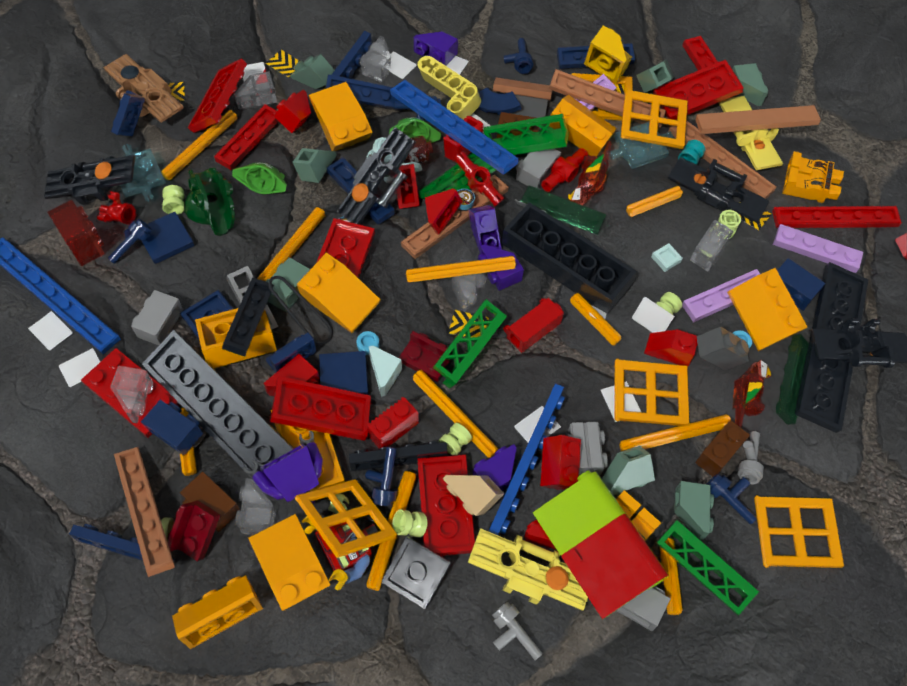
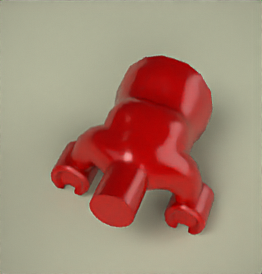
[97,191,136,225]

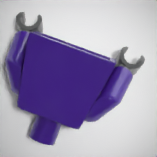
[243,431,323,504]

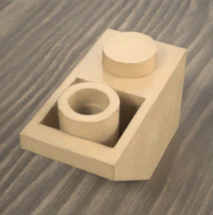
[443,475,504,516]

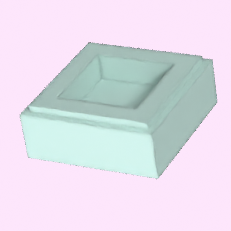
[651,244,683,272]

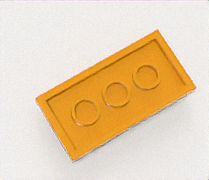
[271,410,345,491]

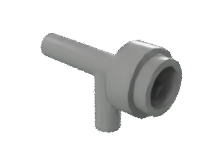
[738,431,764,484]
[492,601,543,660]

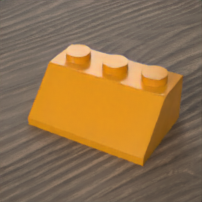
[549,94,617,159]
[727,268,808,351]
[195,308,277,368]
[172,575,263,649]

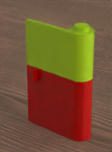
[532,470,669,619]

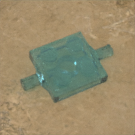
[609,122,673,169]
[120,144,166,201]

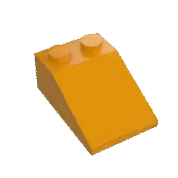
[309,82,373,151]
[297,253,381,333]
[248,514,330,611]

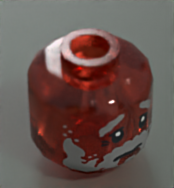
[405,136,433,163]

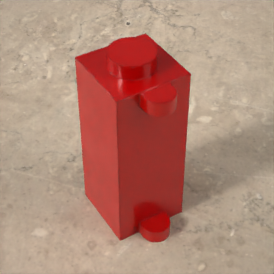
[503,297,564,353]

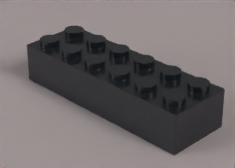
[502,202,637,314]

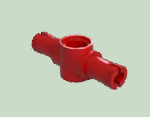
[541,148,588,192]
[453,151,505,207]

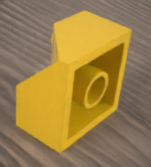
[584,25,632,83]

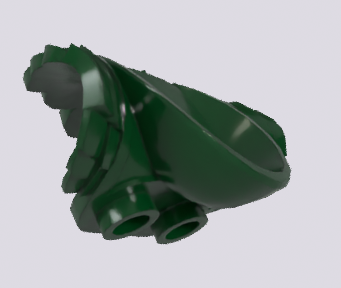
[184,168,235,236]

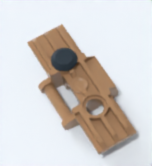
[103,54,184,123]

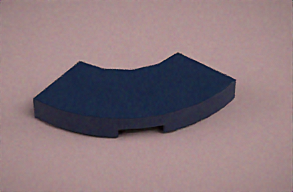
[478,88,522,115]

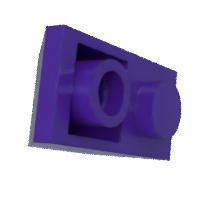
[414,32,458,66]
[468,205,501,252]
[478,244,524,291]
[473,444,516,492]

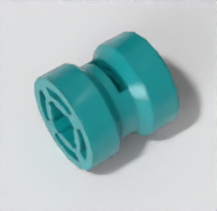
[678,140,706,165]

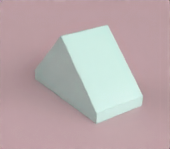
[369,346,402,397]

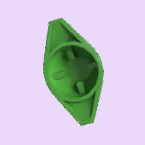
[389,117,441,148]
[232,162,287,194]

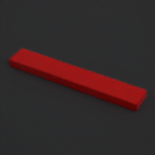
[772,206,902,228]

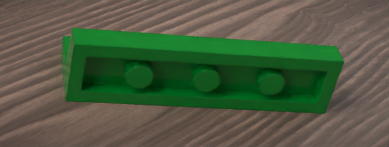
[483,114,569,155]
[418,153,496,199]
[433,299,507,389]
[657,520,759,615]

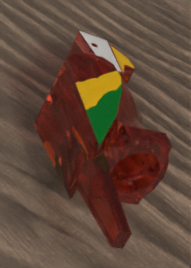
[568,141,612,206]
[732,360,771,428]

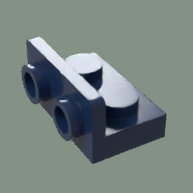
[111,90,145,136]
[266,333,316,373]

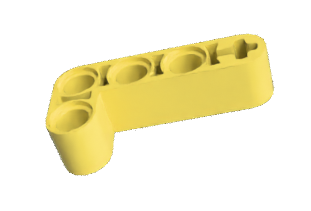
[418,56,481,120]

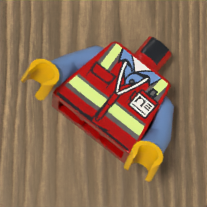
[302,516,378,590]

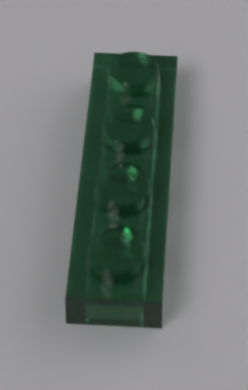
[521,185,606,235]
[776,334,809,425]

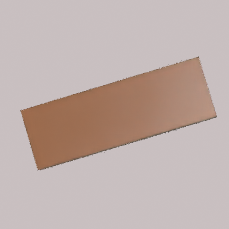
[493,78,552,100]

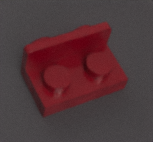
[399,331,452,382]
[167,500,220,562]

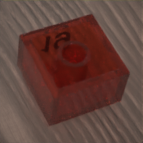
[47,200,105,266]

